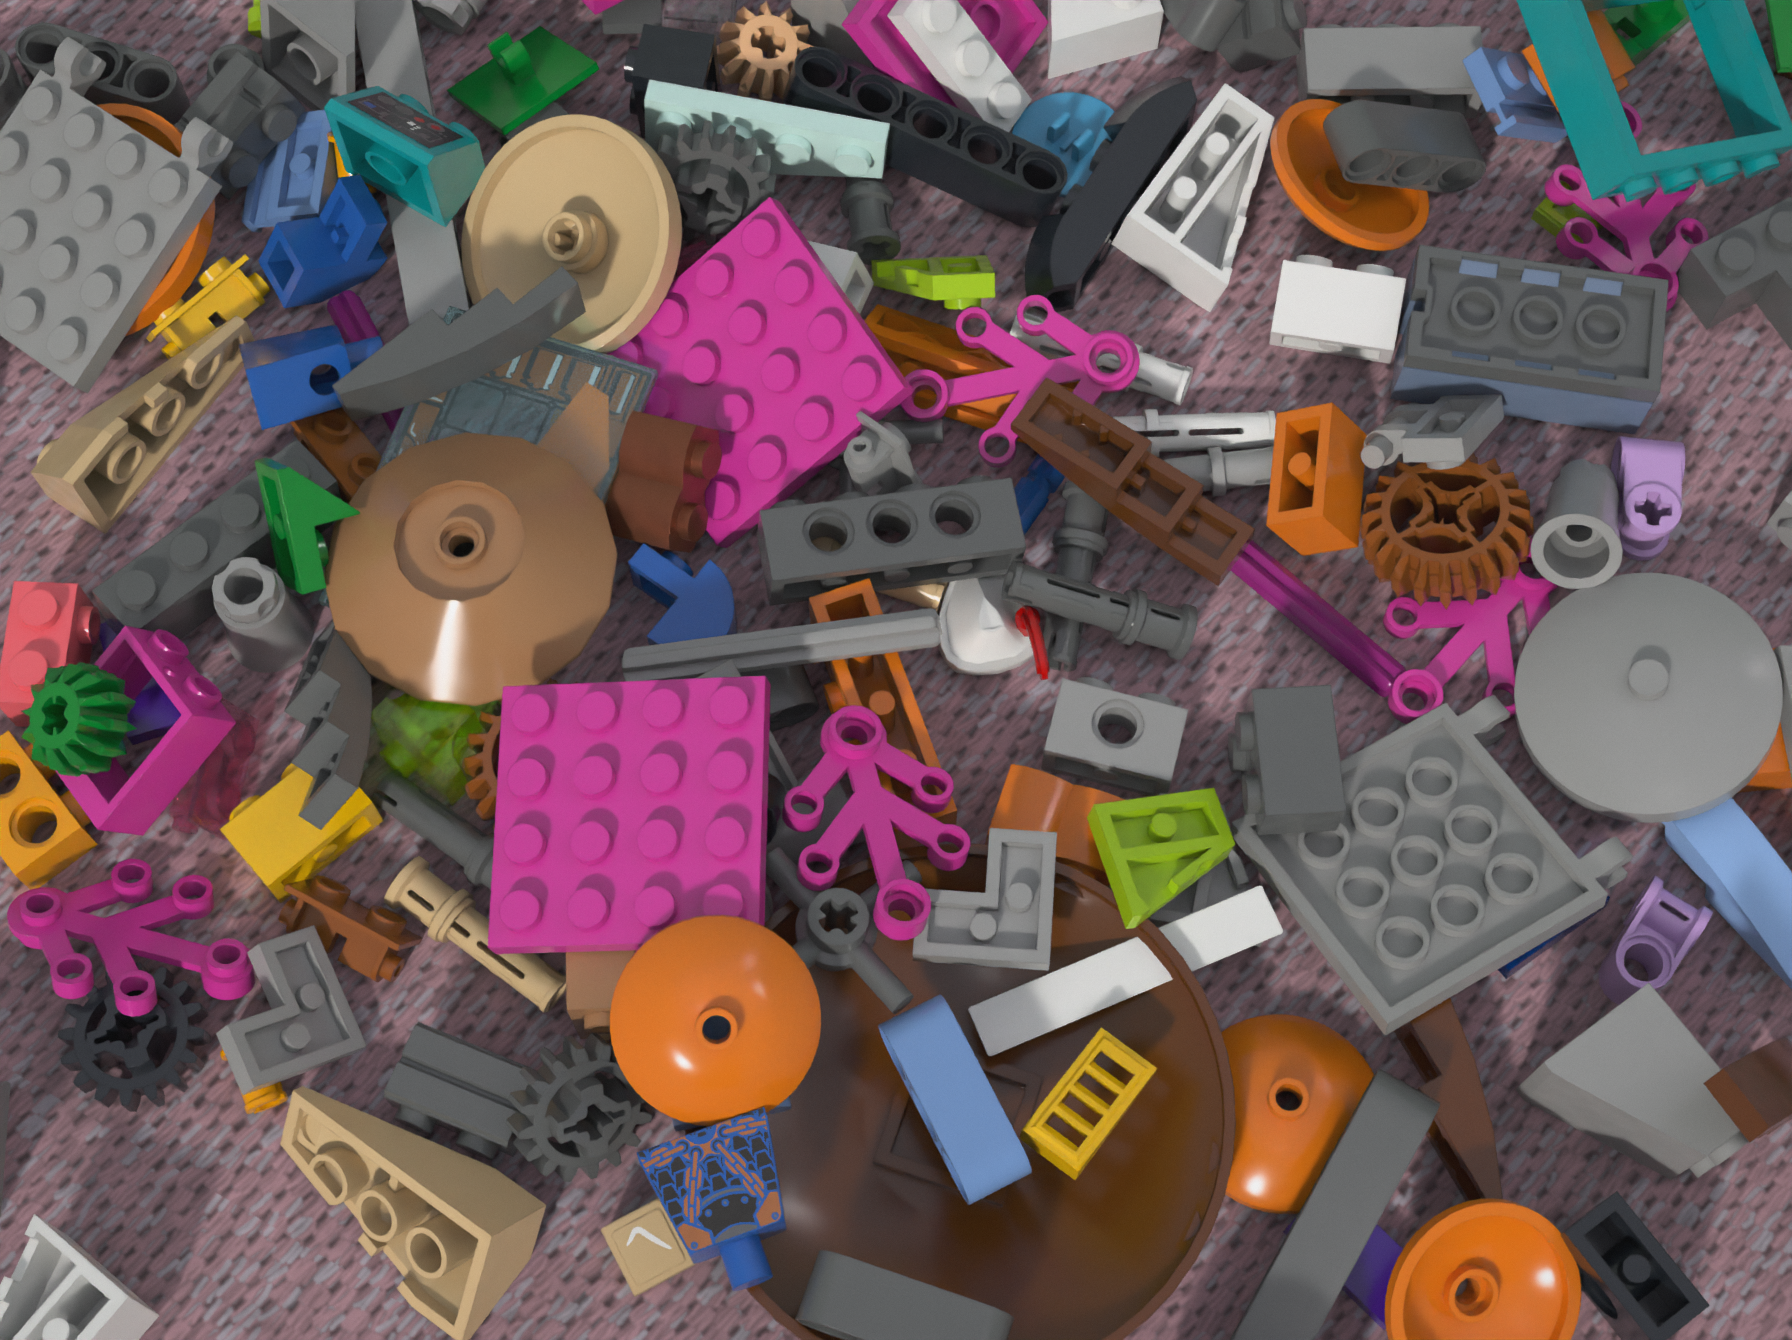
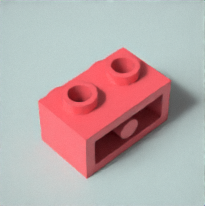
[0,581,100,727]

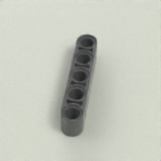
[1230,1068,1441,1340]

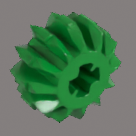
[21,662,137,777]

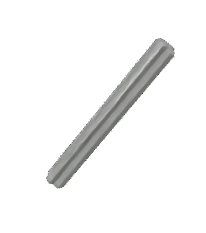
[622,608,942,681]

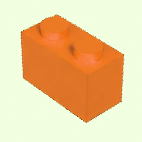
[1266,402,1367,556]

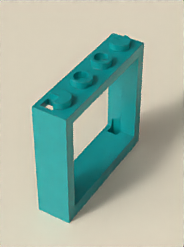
[1516,0,1792,202]

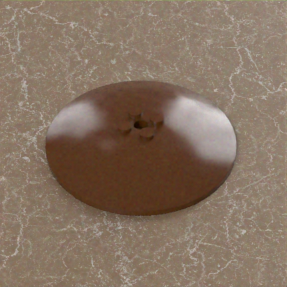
[685,843,1236,1340]

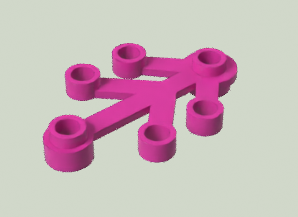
[1544,101,1709,313]
[900,295,1140,468]
[1383,538,1558,724]
[782,705,971,941]
[7,859,256,1017]

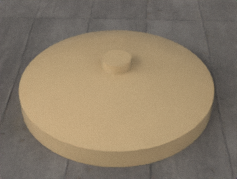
[461,114,682,358]

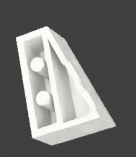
[1047,0,1164,79]
[1112,83,1274,312]
[0,1214,160,1340]

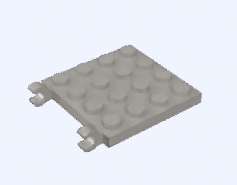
[0,37,233,393]
[1231,695,1633,1036]

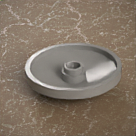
[1514,573,1783,823]

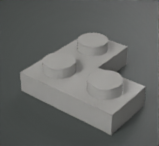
[913,828,1057,971]
[216,925,367,1095]

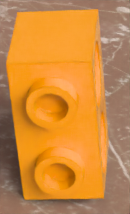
[0,730,98,890]

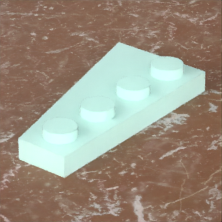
[644,80,890,178]

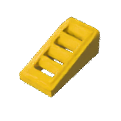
[1019,1027,1157,1180]

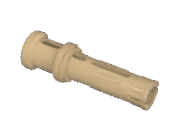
[384,856,566,1013]

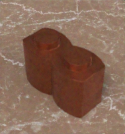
[606,410,722,553]

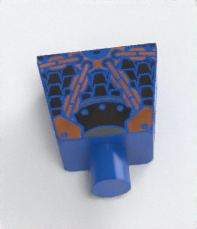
[637,1107,787,1291]

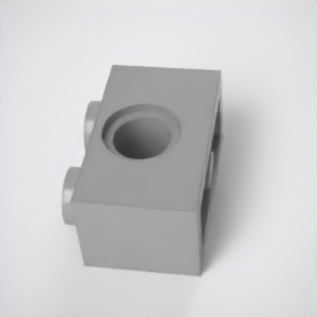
[1041,677,1189,796]

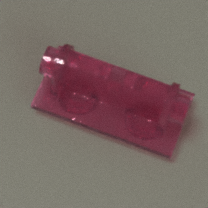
[168,698,260,841]

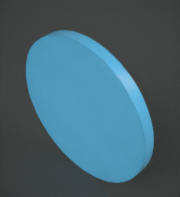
[1012,92,1115,197]

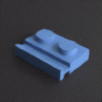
[1462,47,1568,143]
[241,110,338,233]

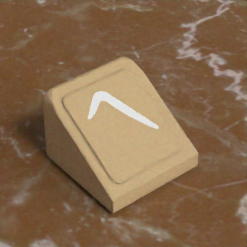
[601,1198,696,1297]

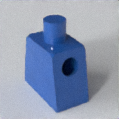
[239,325,383,430]

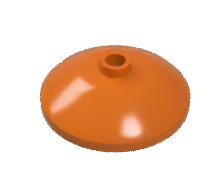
[1270,99,1429,251]
[610,914,821,1127]
[1221,1014,1374,1214]
[1384,1198,1581,1340]

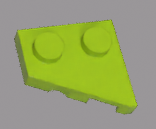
[871,255,995,310]
[1087,788,1235,929]

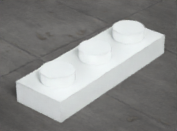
[887,0,1032,132]

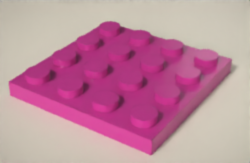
[599,197,914,548]
[488,676,771,954]

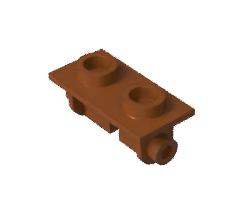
[290,407,387,504]
[278,875,423,983]

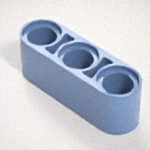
[878,994,1032,1205]

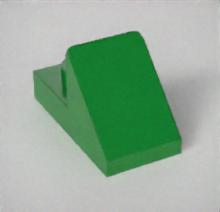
[254,457,360,595]

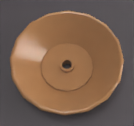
[324,432,618,706]

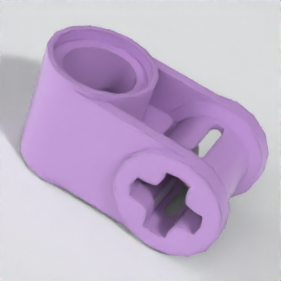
[1611,436,1685,561]
[1598,875,1713,1005]

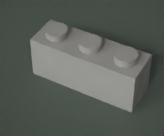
[1296,23,1483,118]

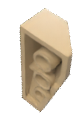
[31,315,255,534]
[280,1086,546,1340]

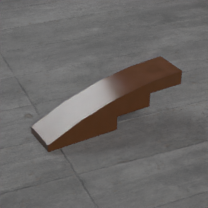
[1011,377,1255,586]
[1394,998,1503,1202]
[1703,1038,1792,1143]

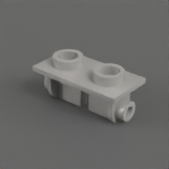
[844,411,923,531]

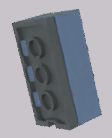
[1390,245,1669,434]

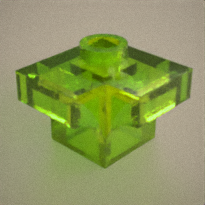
[371,693,483,806]

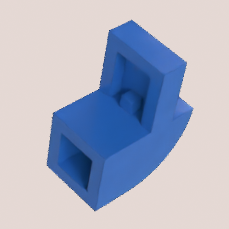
[258,175,388,308]
[628,543,737,645]

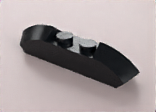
[1025,76,1197,313]

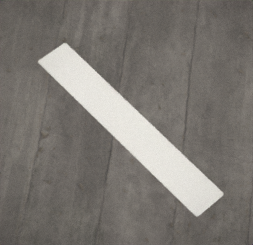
[968,886,1283,1056]

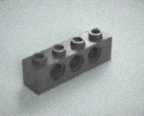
[757,475,1026,606]

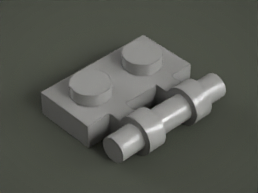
[1361,394,1504,470]

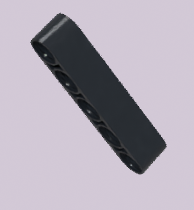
[782,47,1068,228]

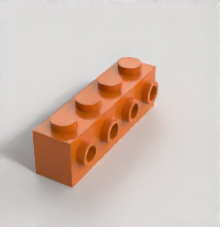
[809,578,958,849]

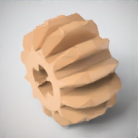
[717,1,815,102]

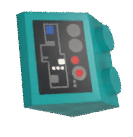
[324,86,485,228]

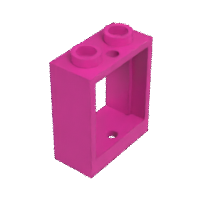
[55,625,236,836]

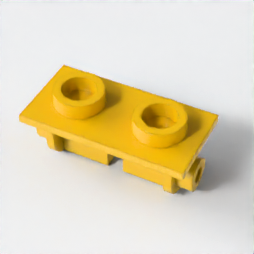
[146,254,271,360]

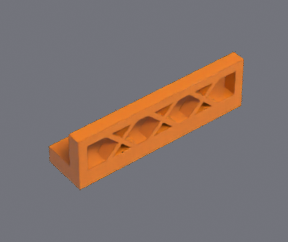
[864,304,1102,444]

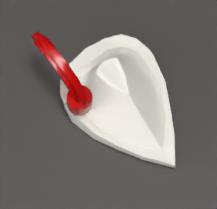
[939,575,1050,680]

